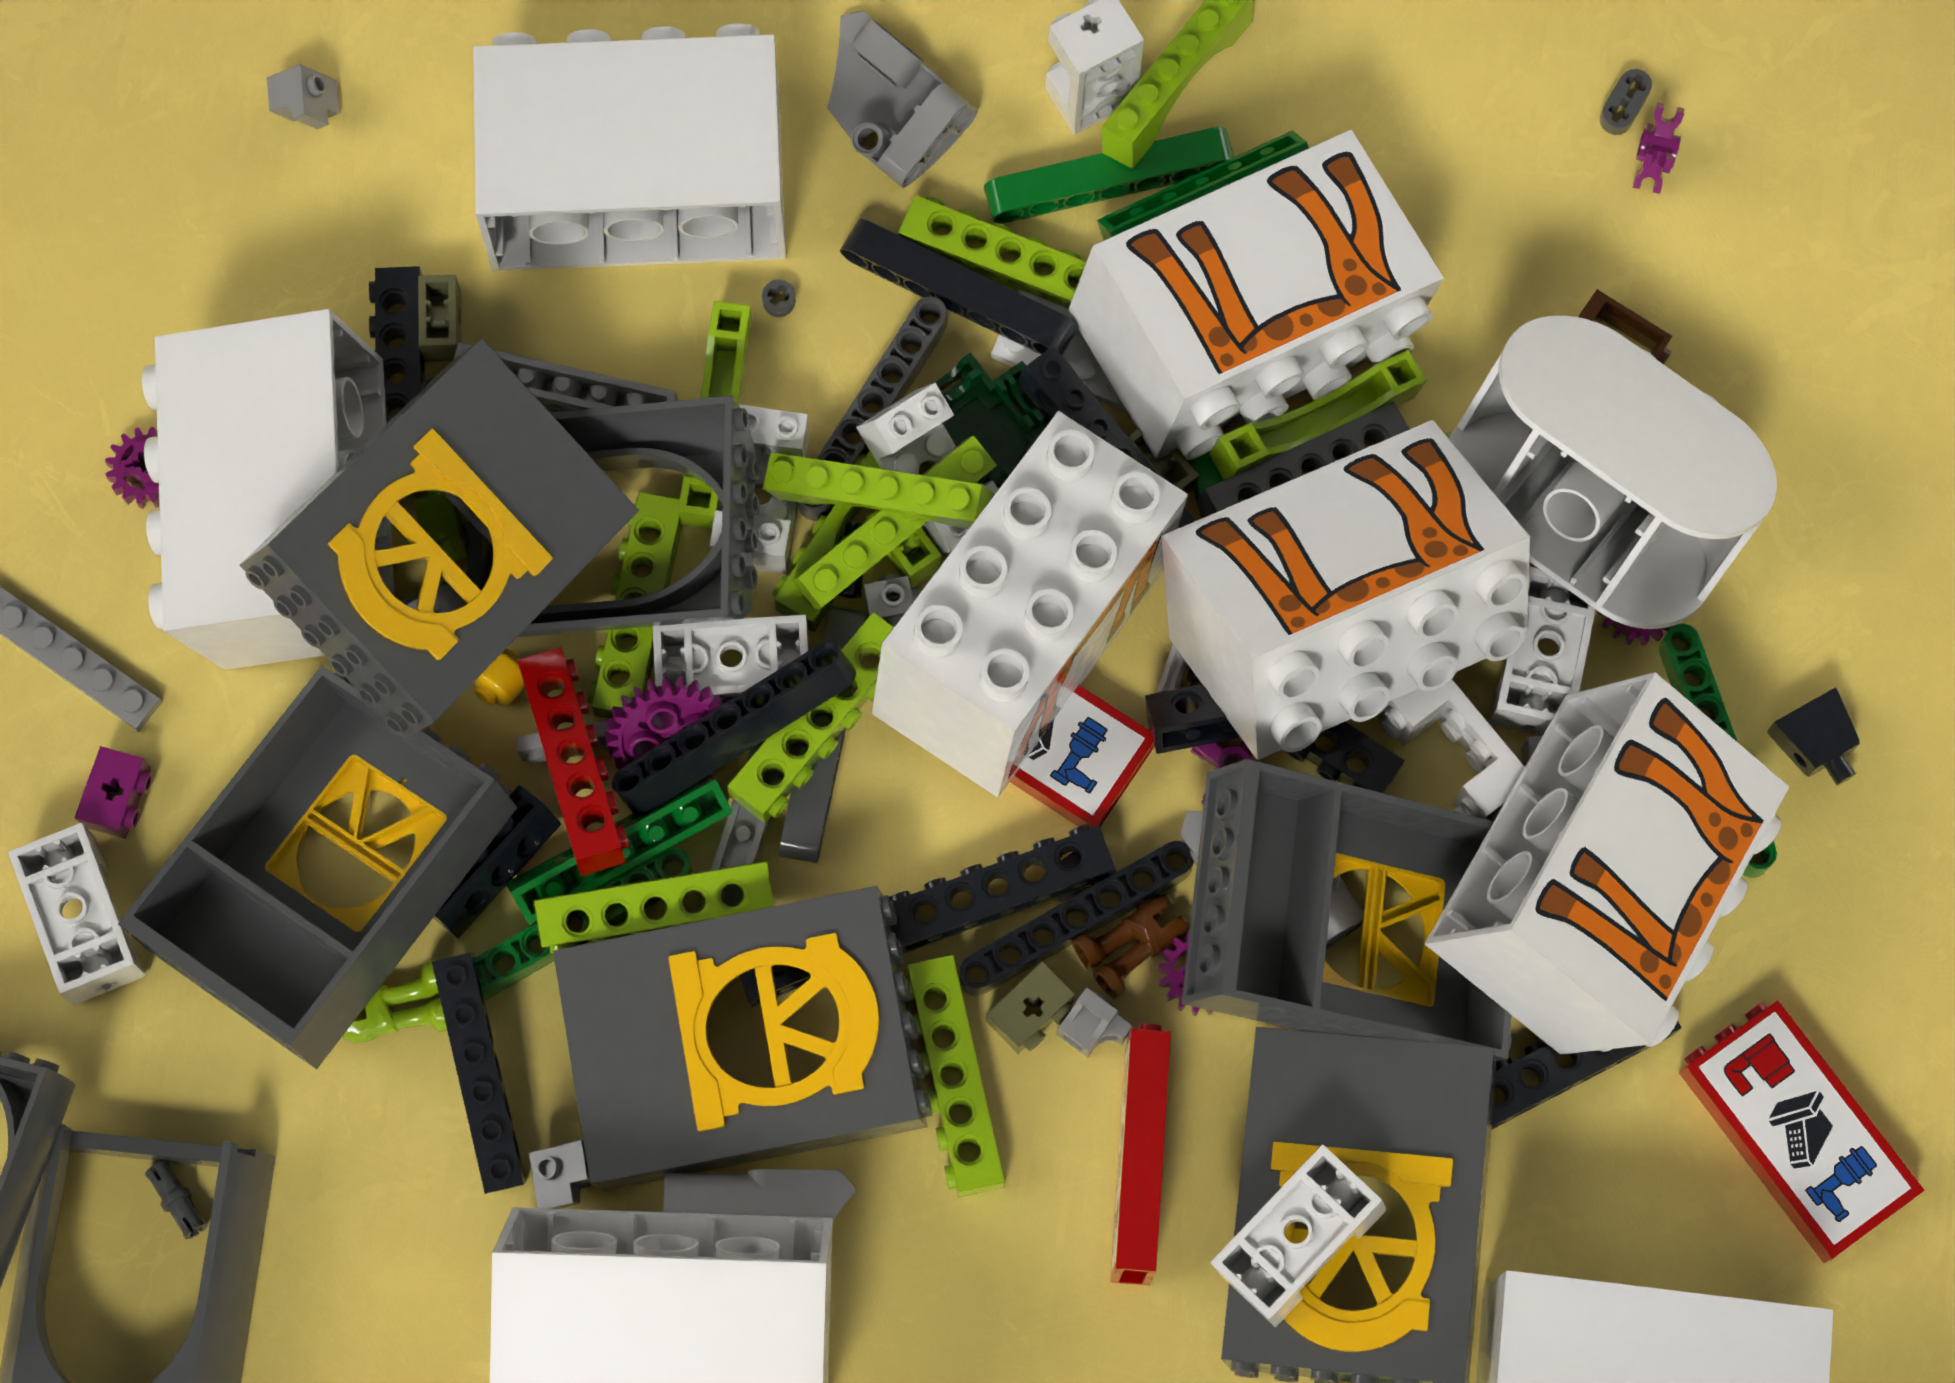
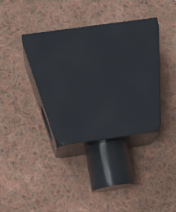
[1767,687,1860,786]

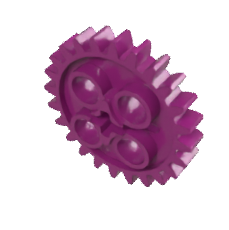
[605,676,722,769]

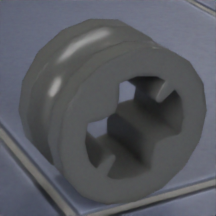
[762,280,796,317]

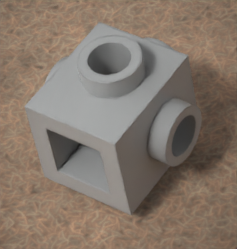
[864,574,920,627]

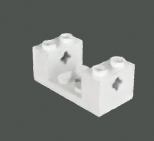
[1045,0,1144,135]
[856,383,998,554]
[710,405,810,574]
[1489,566,1596,736]
[653,615,809,698]
[1380,679,1525,821]
[8,823,147,1006]
[1210,1144,1386,1327]

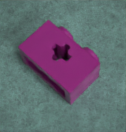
[74,746,153,839]

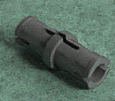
[145,1160,208,1239]

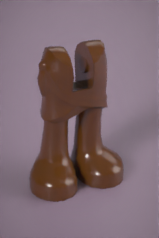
[1071,893,1190,999]

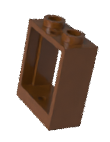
[1578,289,1672,365]

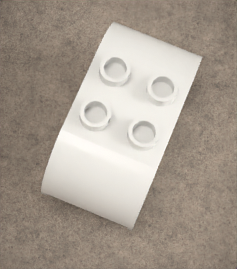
[1448,315,1777,629]

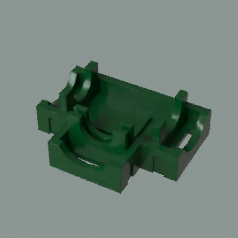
[912,352,1050,490]

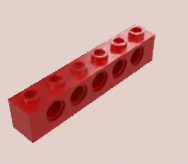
[517,647,629,876]

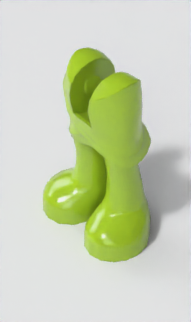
[342,959,447,1044]

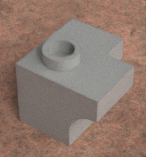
[267,64,339,129]
[1057,987,1133,1058]
[529,1140,592,1209]

